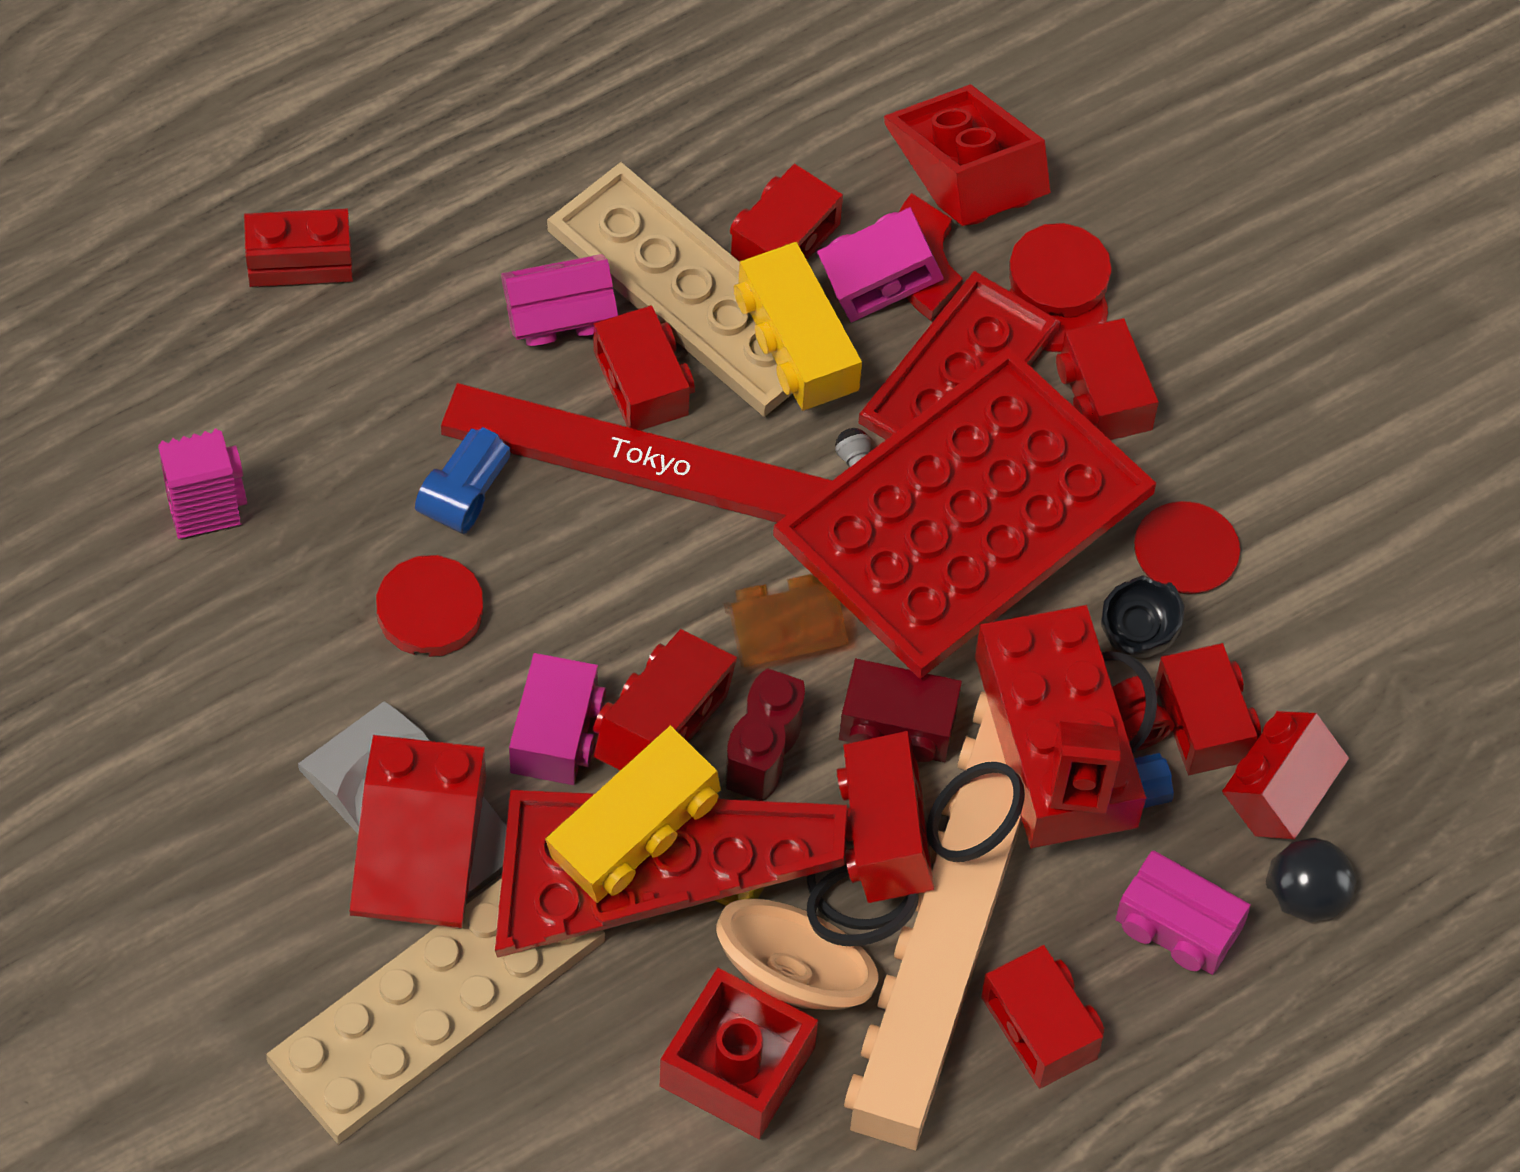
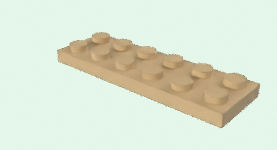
[547,162,793,417]
[266,878,605,1145]

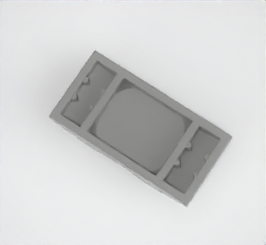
[298,701,507,899]

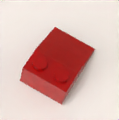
[884,84,1051,226]
[349,735,486,928]

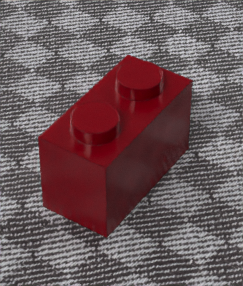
[839,658,962,763]

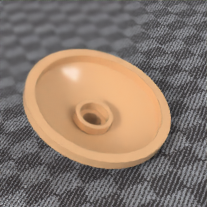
[716,899,878,1010]

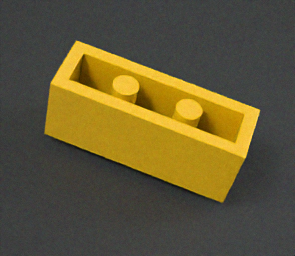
[733,242,862,411]
[545,725,721,903]

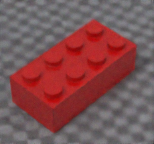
[975,605,1146,849]

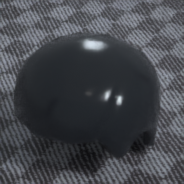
[1101,575,1185,658]
[1266,837,1356,923]

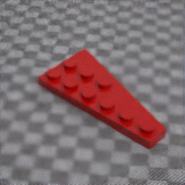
[495,790,848,958]

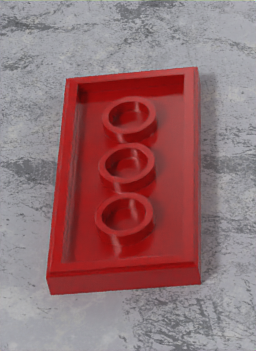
[858,271,1060,440]

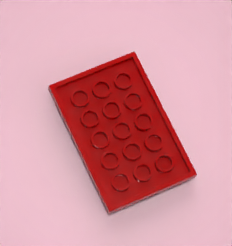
[773,346,1156,679]

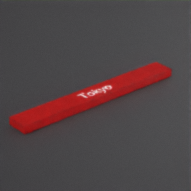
[441,383,832,523]

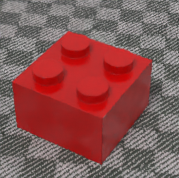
[659,967,818,1140]

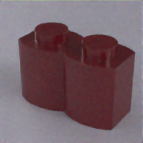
[725,668,805,801]

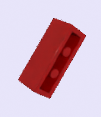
[593,629,737,770]
[837,731,934,903]

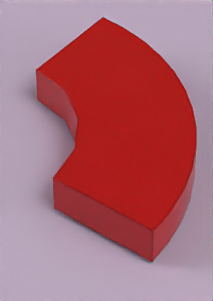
[899,193,963,321]

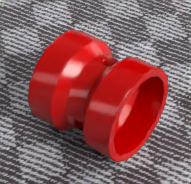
[1112,676,1175,751]

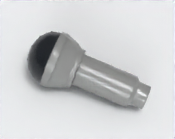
[835,428,871,467]

